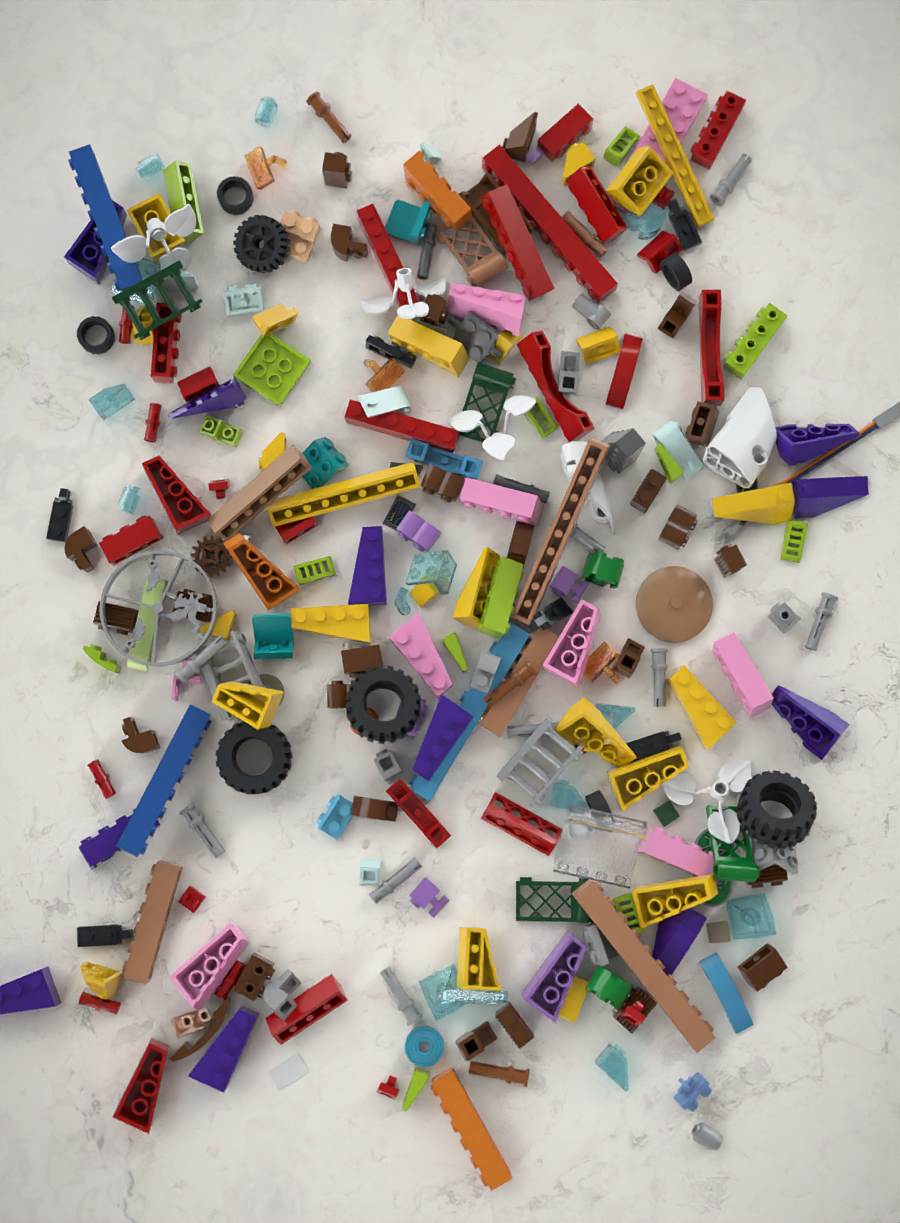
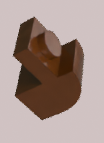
[331,224,368,262]
[657,291,697,339]
[507,521,535,568]
[64,526,98,573]
[612,638,645,678]
[121,717,161,754]
[351,796,398,822]
[455,1021,498,1061]

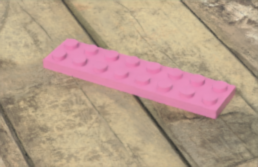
[609,78,708,221]

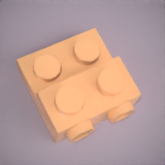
[280,210,321,263]

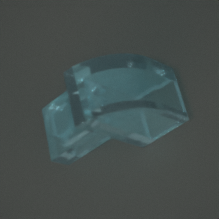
[624,205,667,240]

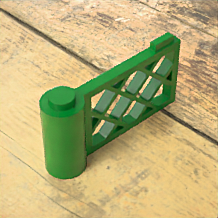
[706,805,760,882]

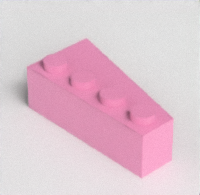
[447,283,526,337]
[459,477,544,527]
[542,600,601,688]
[389,613,453,698]
[712,632,774,719]
[635,828,720,884]
[170,923,250,1010]

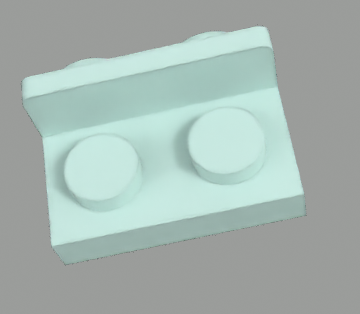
[223,283,264,315]

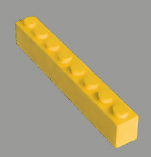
[267,462,420,527]

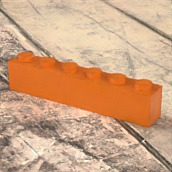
[430,1067,512,1191]

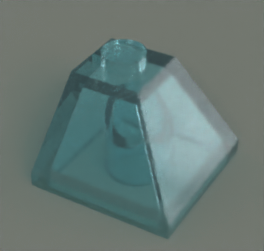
[726,893,777,939]
[419,964,471,1021]

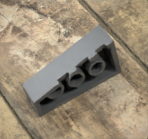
[601,428,646,474]

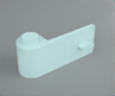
[358,386,411,418]
[652,421,704,480]

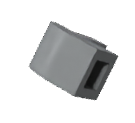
[558,351,580,393]
[469,651,501,694]
[264,969,301,1021]

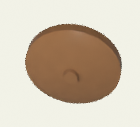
[636,566,713,643]

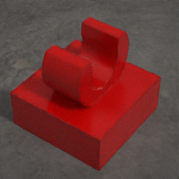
[652,186,675,210]
[208,479,230,499]
[178,885,206,913]
[619,1001,646,1026]
[377,1075,399,1100]

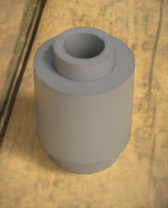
[691,1122,723,1151]

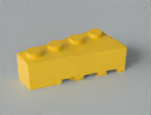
[387,316,470,378]
[291,604,371,644]
[667,665,737,750]
[606,746,689,812]
[632,874,718,929]

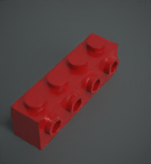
[690,90,746,170]
[566,166,628,243]
[150,303,182,383]
[265,974,348,1045]

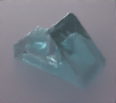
[595,703,636,729]

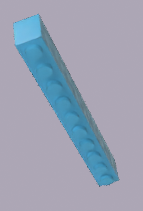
[409,622,530,801]

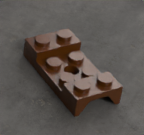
[459,172,534,255]

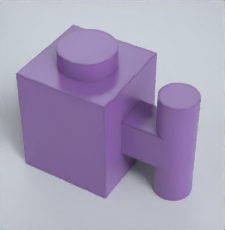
[549,566,589,603]
[409,877,450,918]

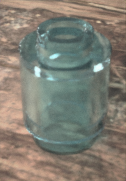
[255,96,278,127]
[136,154,165,180]
[118,484,142,514]

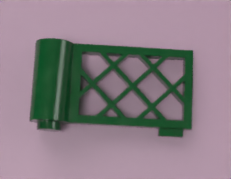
[459,362,516,443]
[516,877,593,923]

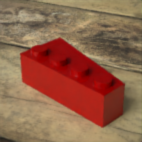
[142,455,211,535]
[113,1037,169,1134]

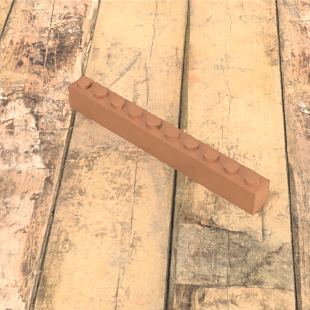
[512,438,611,625]
[571,879,715,1053]

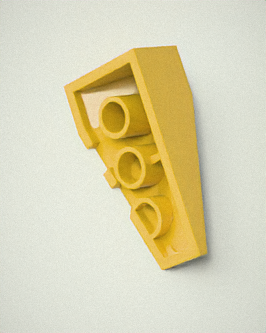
[711,483,795,525]
[452,547,500,629]
[555,697,636,767]
[80,961,123,1000]

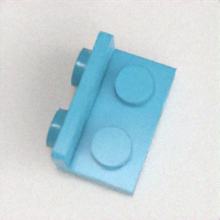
[316,794,353,840]

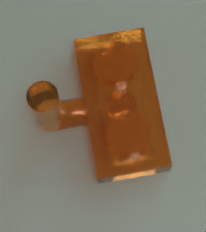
[244,146,287,190]
[364,358,405,393]
[583,641,620,683]

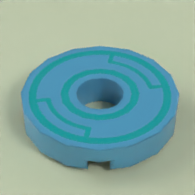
[405,1026,444,1067]

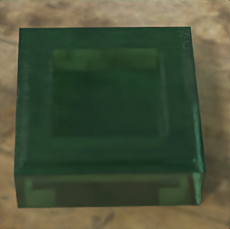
[653,800,680,827]

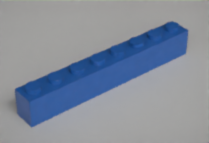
[68,144,143,291]
[116,704,212,857]

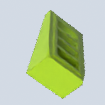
[603,126,640,167]
[524,397,558,439]
[655,443,684,485]
[780,520,808,563]
[293,556,336,586]
[442,631,467,673]
[612,892,645,934]
[402,1068,430,1111]

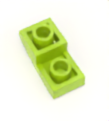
[199,415,243,447]
[83,644,121,674]

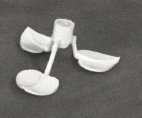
[111,204,196,272]
[360,268,446,319]
[449,395,536,461]
[662,760,751,844]

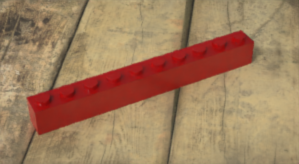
[482,144,618,303]

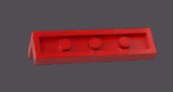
[480,792,563,856]

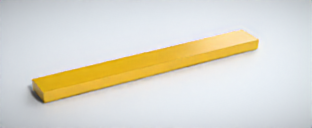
[635,84,715,228]

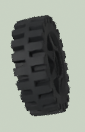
[233,215,291,273]

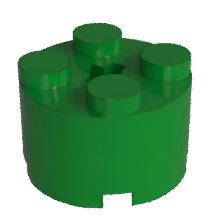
[581,551,624,589]
[585,966,633,1010]

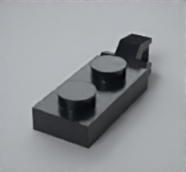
[668,199,702,252]
[366,335,417,369]
[46,488,74,543]
[528,597,573,632]
[626,731,682,761]
[77,924,133,947]

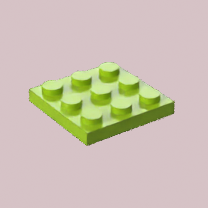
[233,334,311,407]

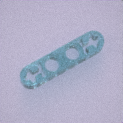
[436,989,509,1004]

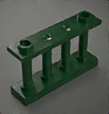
[112,260,203,340]

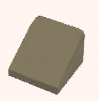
[706,921,731,943]

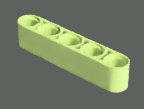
[127,577,168,672]

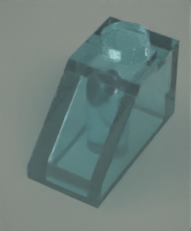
[88,383,135,420]
[549,779,589,813]
[594,1043,629,1092]

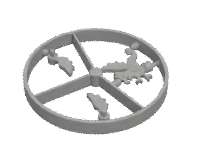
[99,550,218,667]

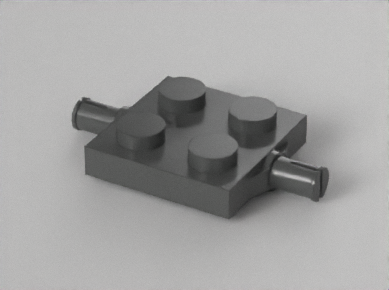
[448,311,503,363]

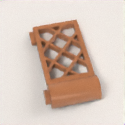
[436,217,508,287]

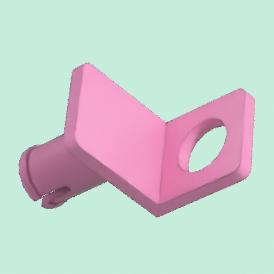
[172,659,202,702]

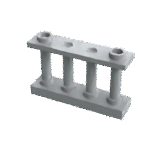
[195,630,266,720]
[496,716,584,807]

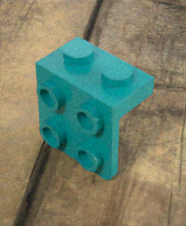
[385,200,433,245]
[302,437,349,489]
[252,614,294,659]

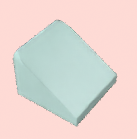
[420,142,441,165]
[359,859,381,885]

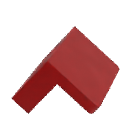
[637,231,683,274]
[177,367,219,403]
[275,516,318,545]

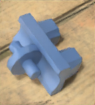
[674,1072,712,1112]

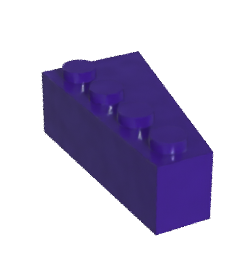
[64,200,127,284]
[348,526,387,606]
[78,808,160,870]
[0,966,62,1015]
[188,1006,260,1093]

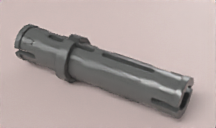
[417,223,437,280]
[493,474,550,503]

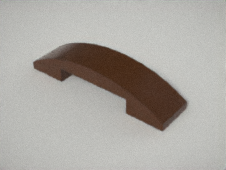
[170,997,231,1062]

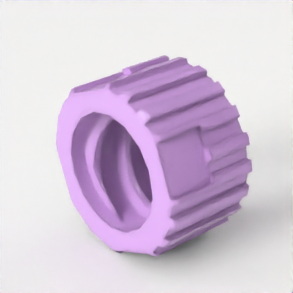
[526,146,544,165]

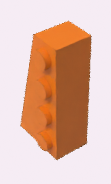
[403,150,472,231]
[223,533,301,611]

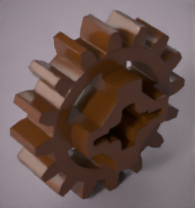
[190,535,233,578]

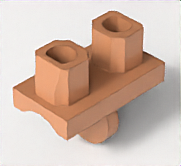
[171,1007,211,1039]

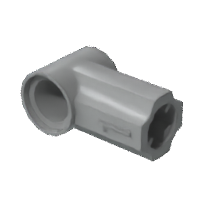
[572,293,611,330]

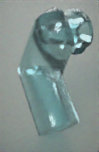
[394,587,411,615]

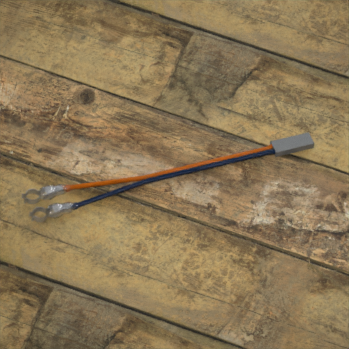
[700,402,900,545]

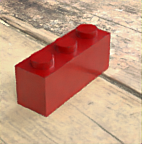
[537,103,594,162]
[99,515,163,566]

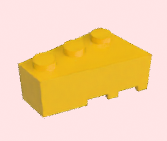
[212,681,284,730]
[457,927,502,991]

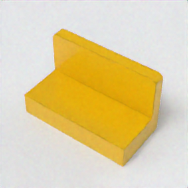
[252,304,298,337]
[576,327,620,364]

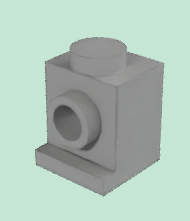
[768,602,802,633]
[374,749,402,780]

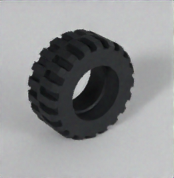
[346,665,421,744]
[215,721,293,794]
[737,771,817,849]

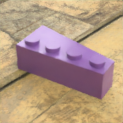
[521,930,587,1023]

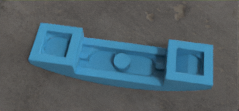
[405,438,483,480]
[699,953,754,1034]

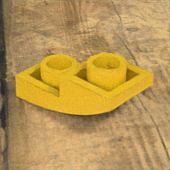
[558,976,588,1023]

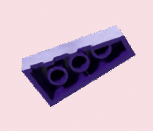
[412,694,474,782]

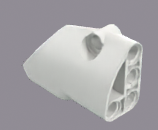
[703,387,777,488]
[560,442,616,536]

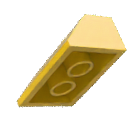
[606,146,674,216]
[127,193,186,265]

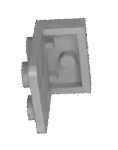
[752,838,798,874]
[582,922,620,966]

